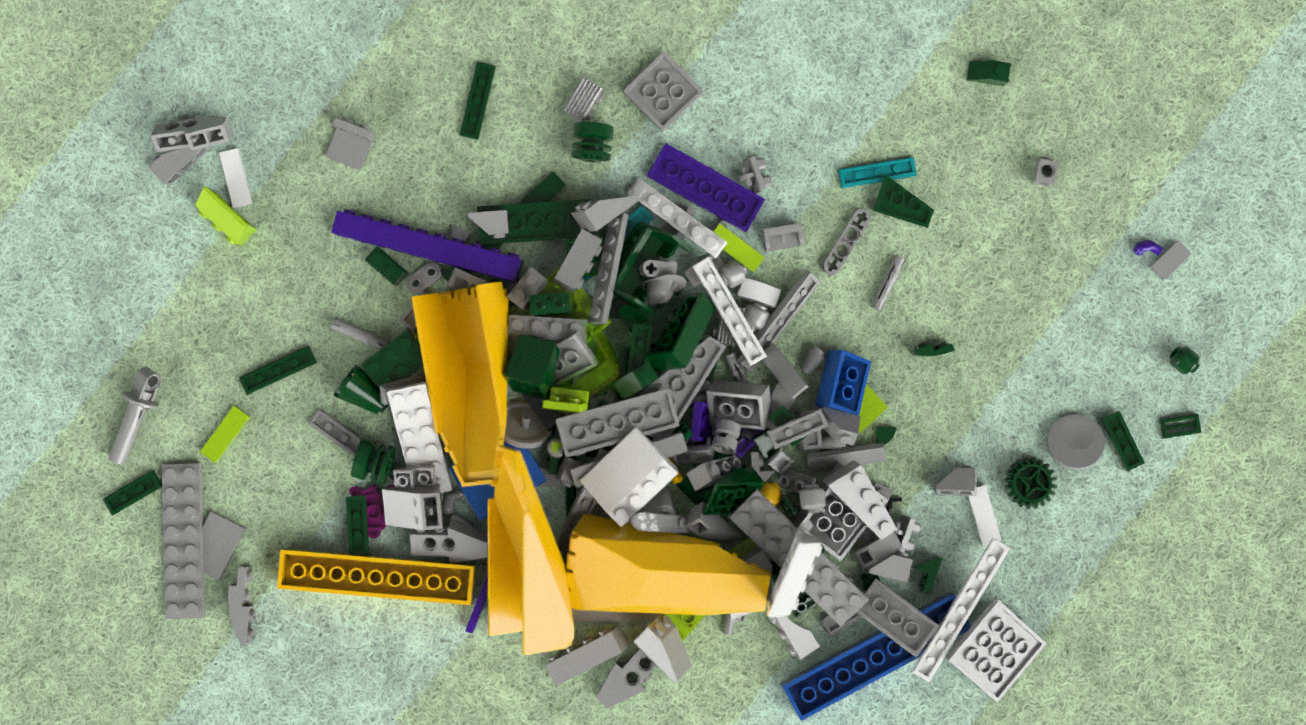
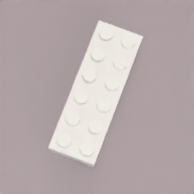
[387,381,453,493]

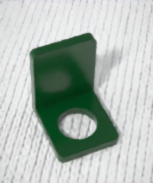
[781,491,801,515]

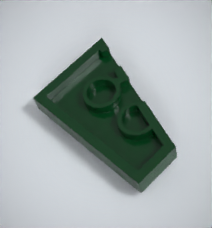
[873,174,934,228]

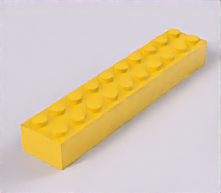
[277,548,476,605]

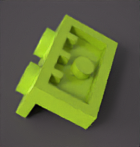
[543,387,589,412]

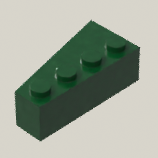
[645,293,716,371]

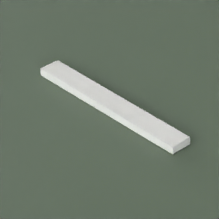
[912,538,1010,682]

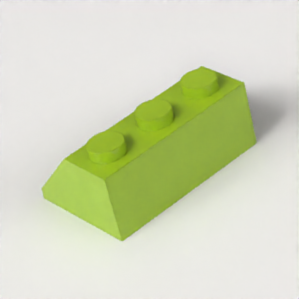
[195,186,257,246]

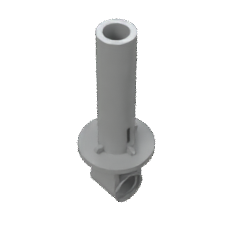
[108,367,162,465]

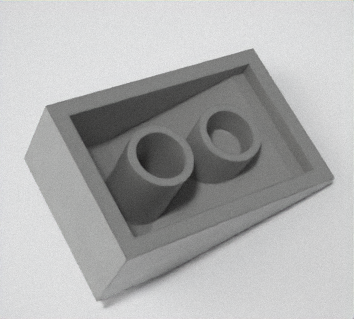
[571,195,642,232]
[634,614,692,683]

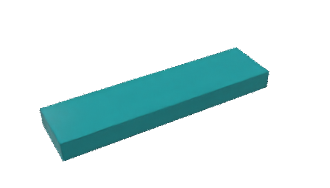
[838,157,917,189]

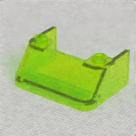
[549,325,619,414]

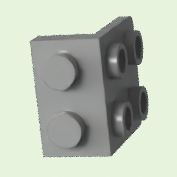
[326,117,375,170]

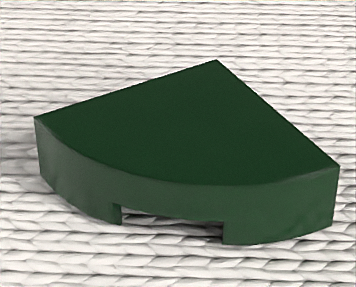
[876,427,896,445]

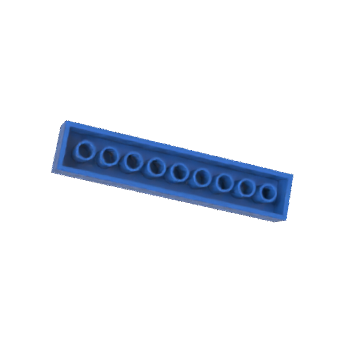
[781,592,971,721]

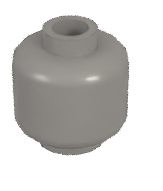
[719,260,747,288]
[744,302,770,332]
[799,485,826,514]

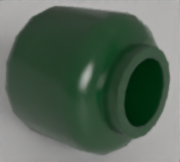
[1169,346,1200,375]

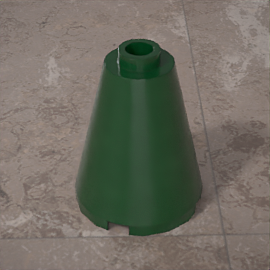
[333,364,389,414]

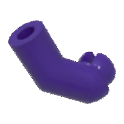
[1133,239,1163,256]

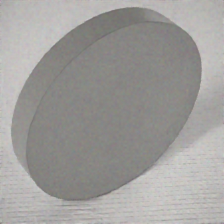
[504,402,553,449]
[1047,414,1105,470]

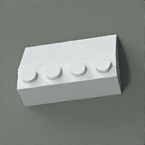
[580,427,678,527]
[768,530,823,617]

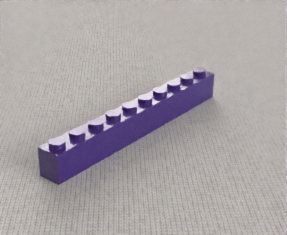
[331,209,523,283]

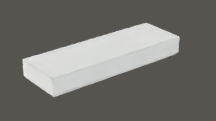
[219,148,253,208]
[968,485,1002,546]

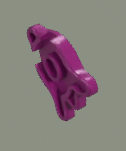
[349,485,395,538]

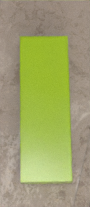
[713,223,765,273]
[200,405,250,463]

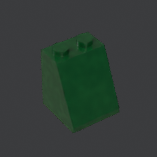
[504,334,560,400]

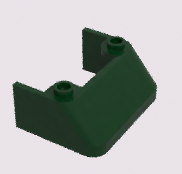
[613,222,692,315]

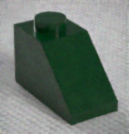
[966,60,1011,87]
[613,361,659,400]

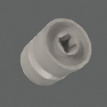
[711,420,741,454]

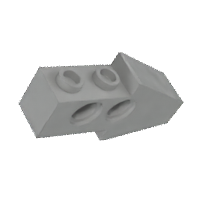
[150,115,233,152]
[410,520,488,563]
[596,647,659,708]

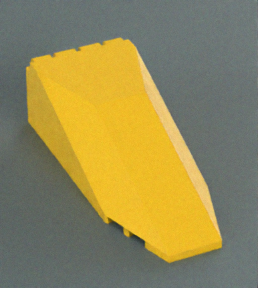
[411,281,509,487]
[488,445,574,655]
[566,513,772,615]

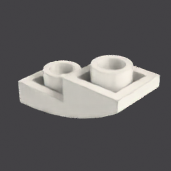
[737,278,781,308]

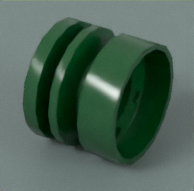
[571,122,614,163]
[351,438,395,485]

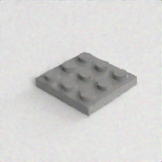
[623,51,704,132]

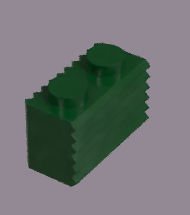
[365,246,408,286]

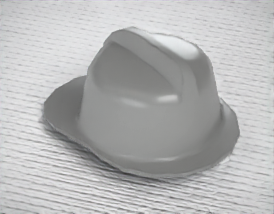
[643,274,687,304]

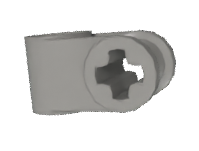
[639,260,677,279]

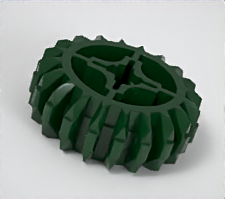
[1004,457,1057,509]

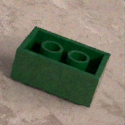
[361,328,424,389]

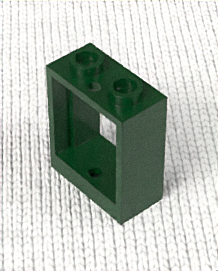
[529,292,575,317]

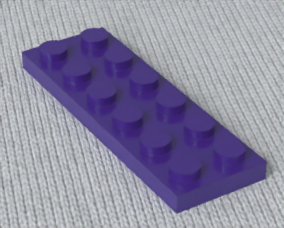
[647,143,765,233]

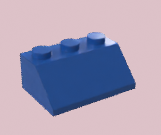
[815,350,871,416]

